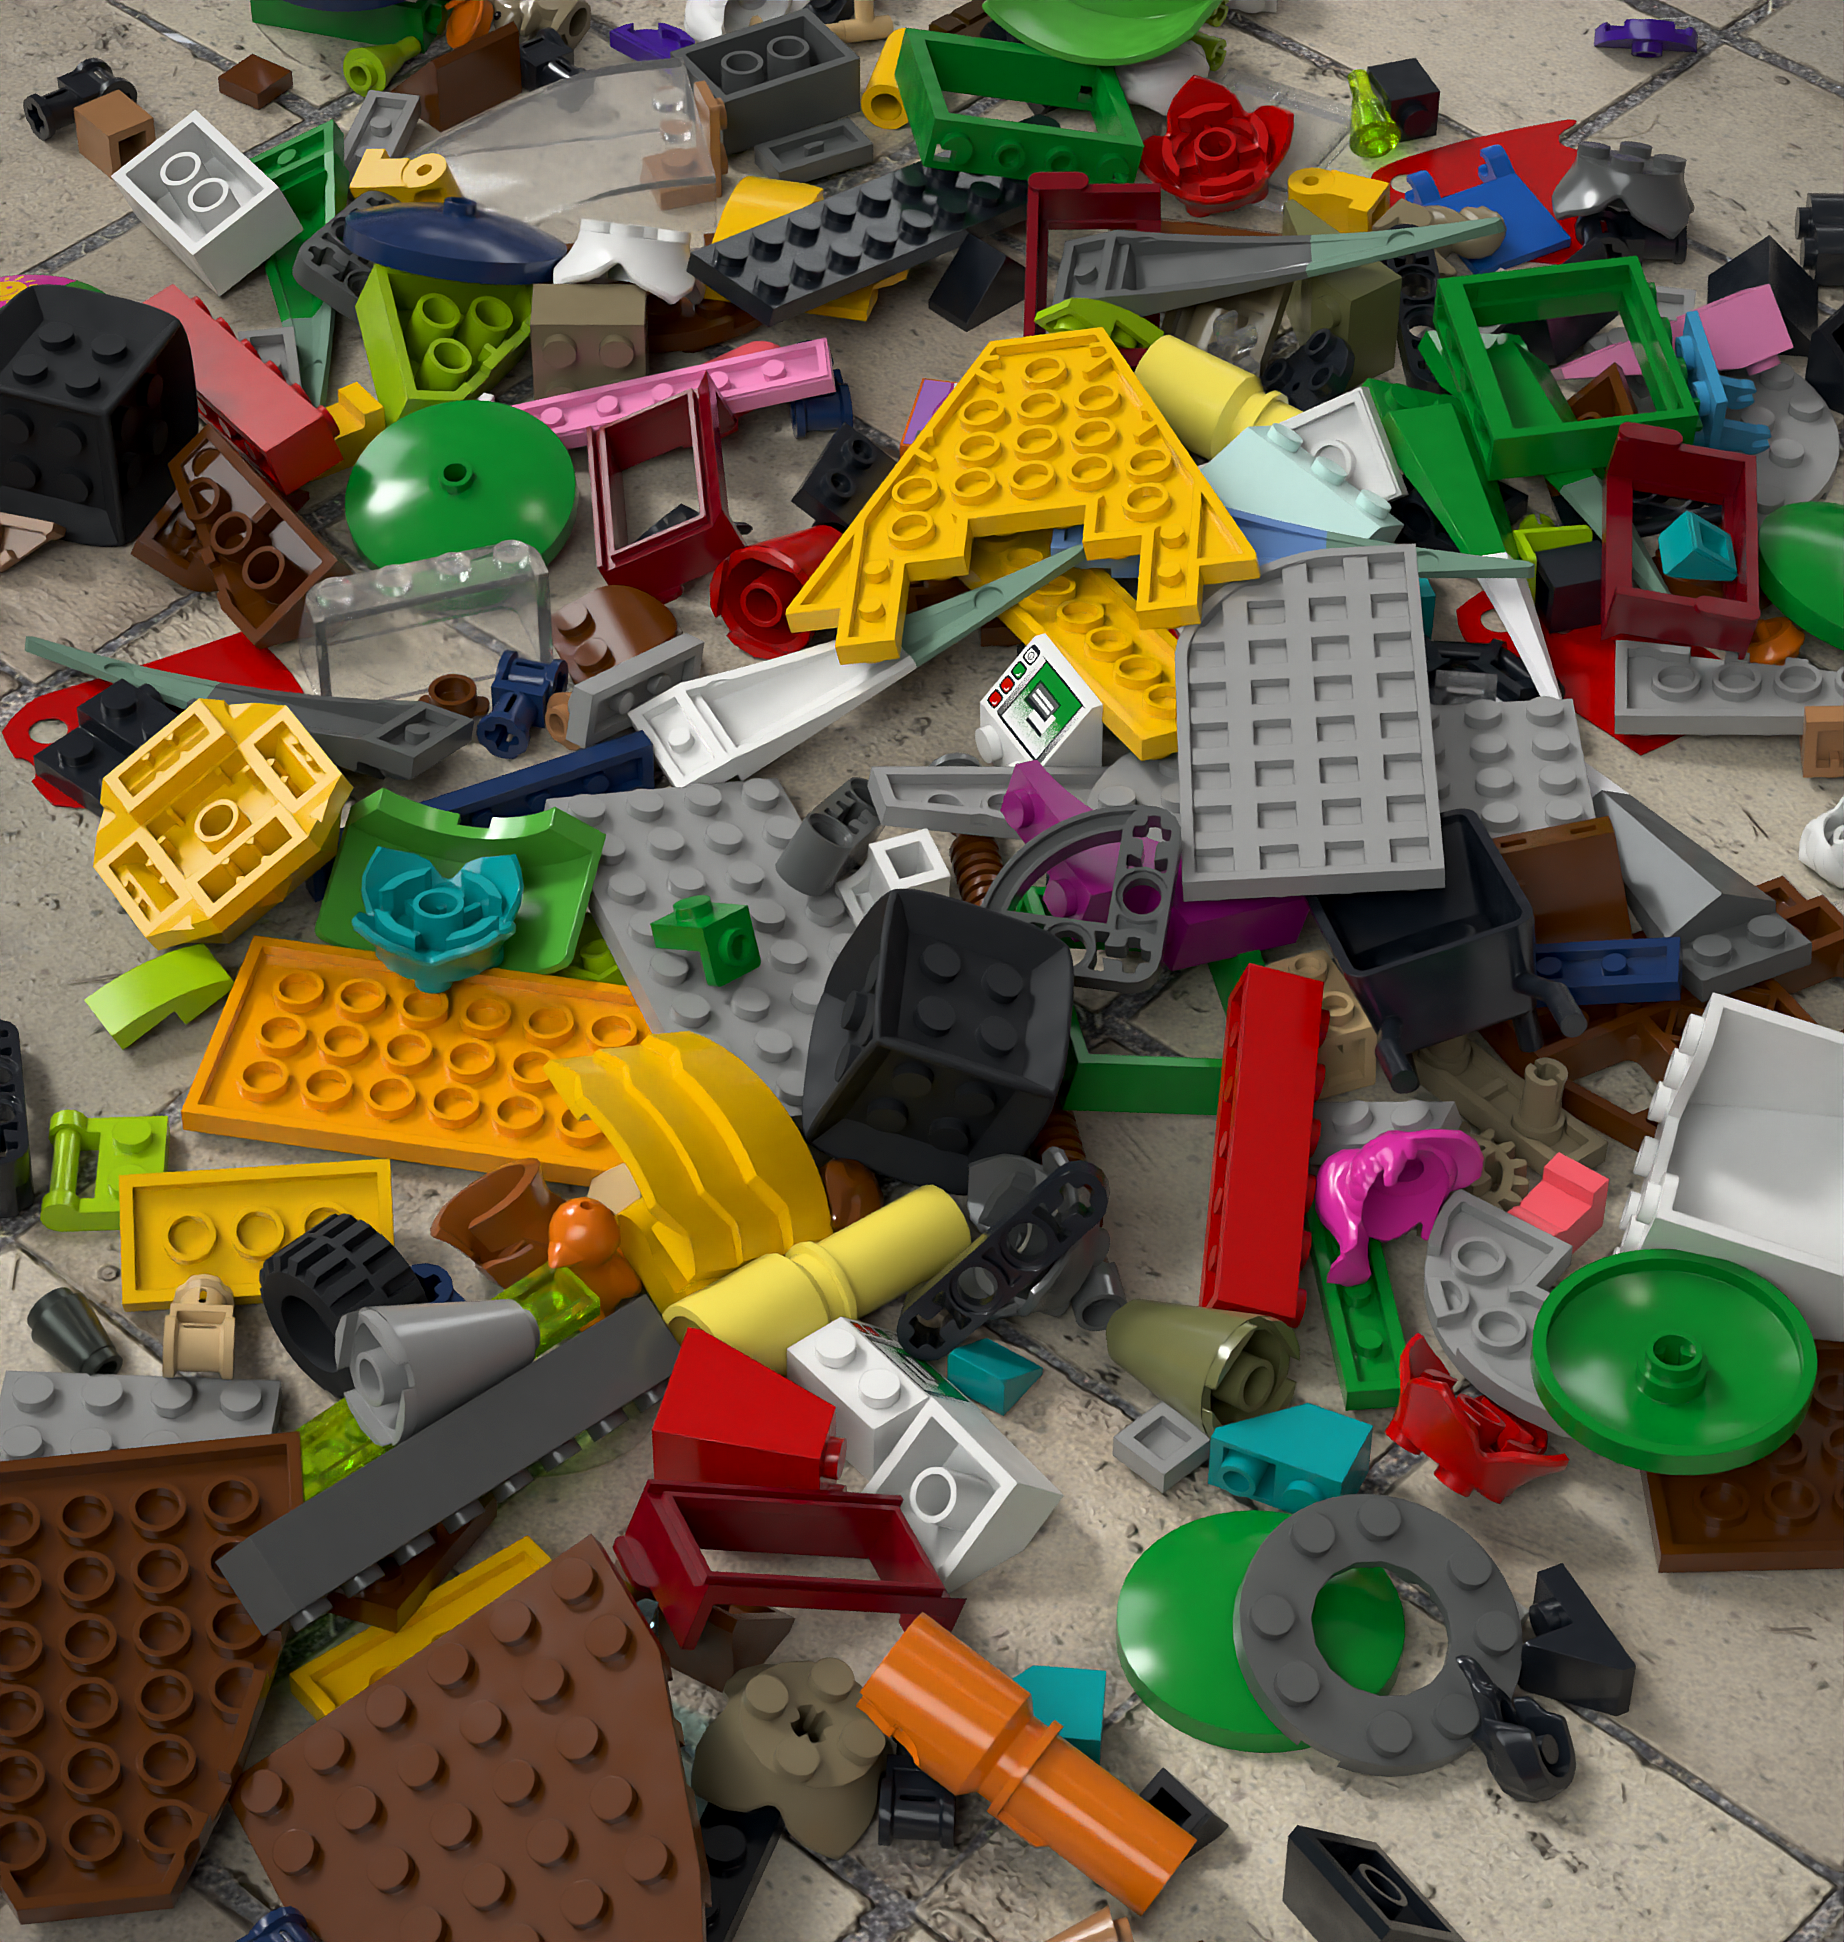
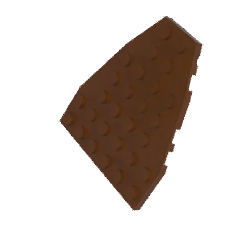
[0,1431,305,1925]
[228,1534,712,1942]

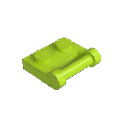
[40,1109,170,1232]

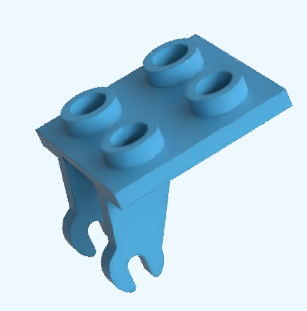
[1675,310,1772,455]

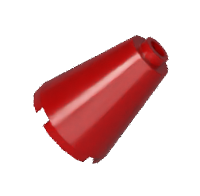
[709,525,843,660]

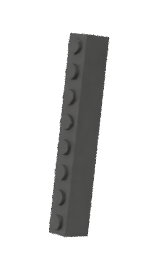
[215,1294,681,1636]

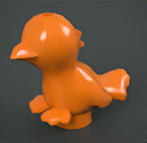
[538,1197,643,1332]

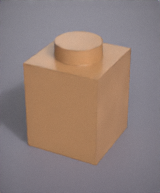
[74,89,156,181]

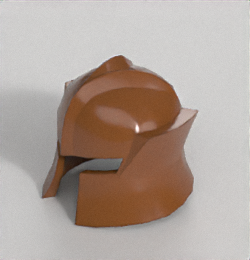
[430,1158,566,1296]

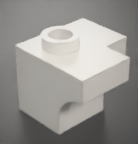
[835,828,951,928]

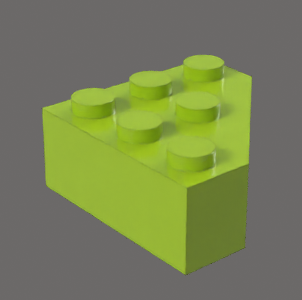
[355,264,533,428]

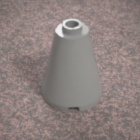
[335,1299,540,1447]

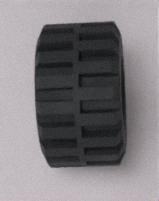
[259,1213,429,1401]

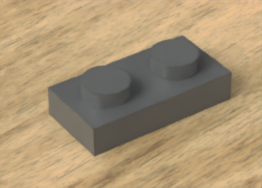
[754,117,873,183]

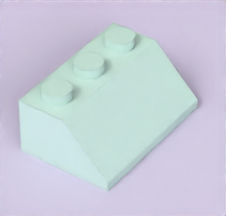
[1200,423,1404,543]

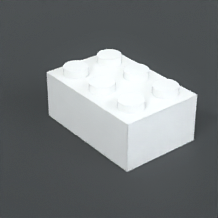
[111,110,304,297]

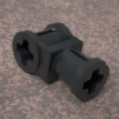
[519,27,599,114]
[23,58,137,141]
[1574,206,1687,267]
[878,1736,956,1849]

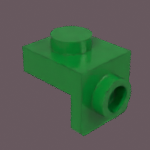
[650,895,761,987]

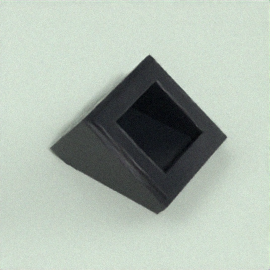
[1139,1767,1229,1863]

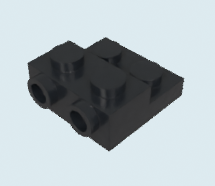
[33,678,181,818]

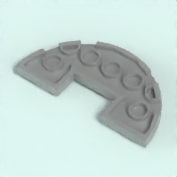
[1583,327,1840,530]
[1424,1189,1573,1438]

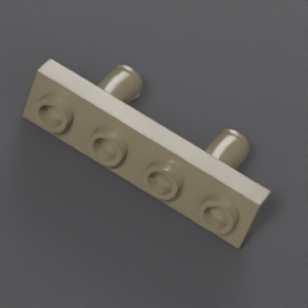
[1377,1034,1608,1177]

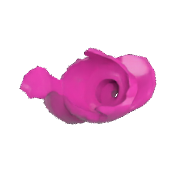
[1314,1129,1484,1287]

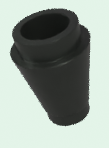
[27,1287,123,1376]

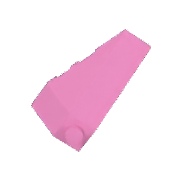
[1550,284,1793,381]

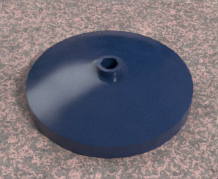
[343,197,567,285]

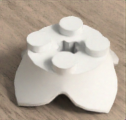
[553,218,706,305]

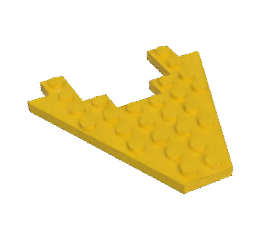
[786,327,1261,665]

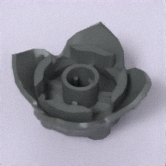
[1552,141,1695,239]
[959,1146,1110,1320]

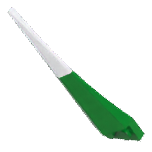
[1362,378,1562,699]

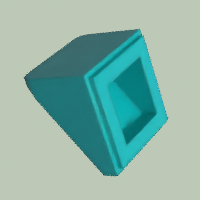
[1658,510,1737,581]
[947,1338,1043,1416]

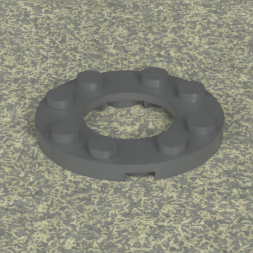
[1233,1494,1523,1777]

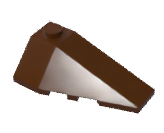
[167,423,370,649]

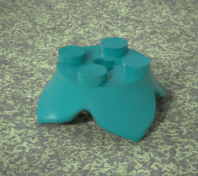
[352,846,524,993]

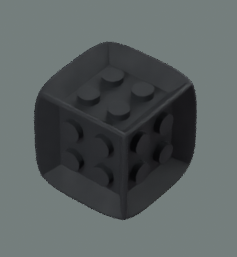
[0,284,199,547]
[802,889,1074,1196]

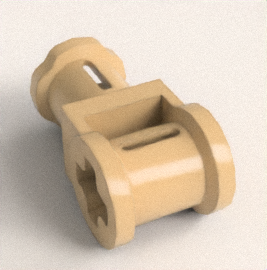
[162,1274,236,1380]

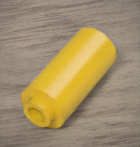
[861,28,909,129]

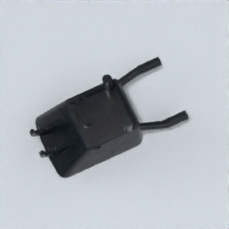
[1303,808,1587,1094]

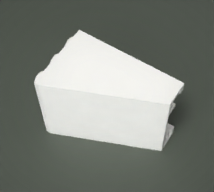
[1613,992,1844,1342]

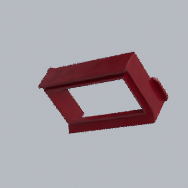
[1023,172,1162,372]
[586,370,748,604]
[1601,422,1761,660]
[612,1479,967,1650]

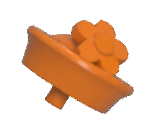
[444,0,494,49]
[1747,617,1805,666]

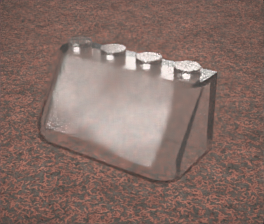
[298,540,553,700]

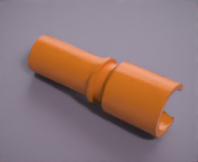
[856,1612,1197,1917]

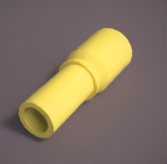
[1134,334,1303,461]
[661,1185,972,1377]

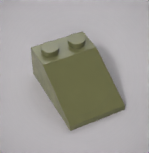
[1282,199,1402,392]

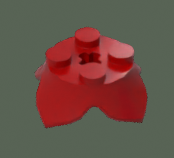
[1138,75,1295,218]
[1385,1333,1570,1504]

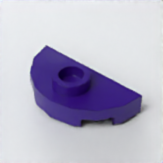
[1594,19,1698,58]
[609,23,695,79]

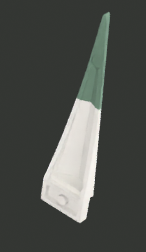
[627,545,1086,788]

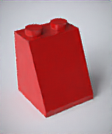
[652,1327,847,1492]

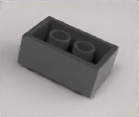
[670,8,860,155]

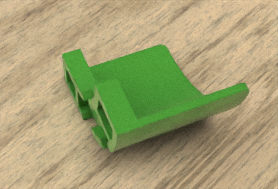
[982,0,1223,66]
[314,787,606,975]

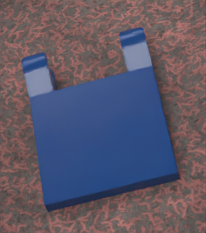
[1404,144,1571,275]

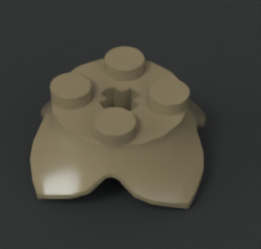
[691,1657,896,1861]

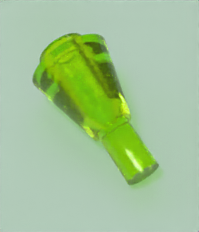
[1347,69,1401,158]

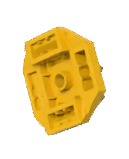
[93,698,354,950]

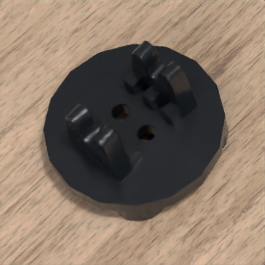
[1261,328,1355,412]

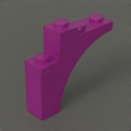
[1000,760,1309,971]

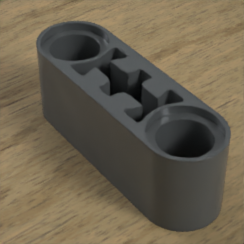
[775,777,885,897]

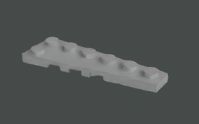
[1614,640,1844,736]
[867,766,1109,840]

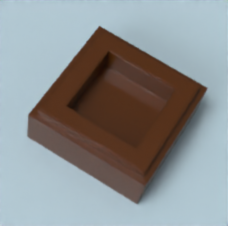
[218,54,293,110]

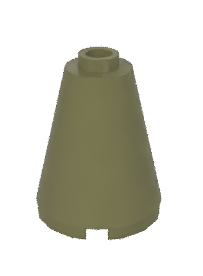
[1106,1299,1300,1439]

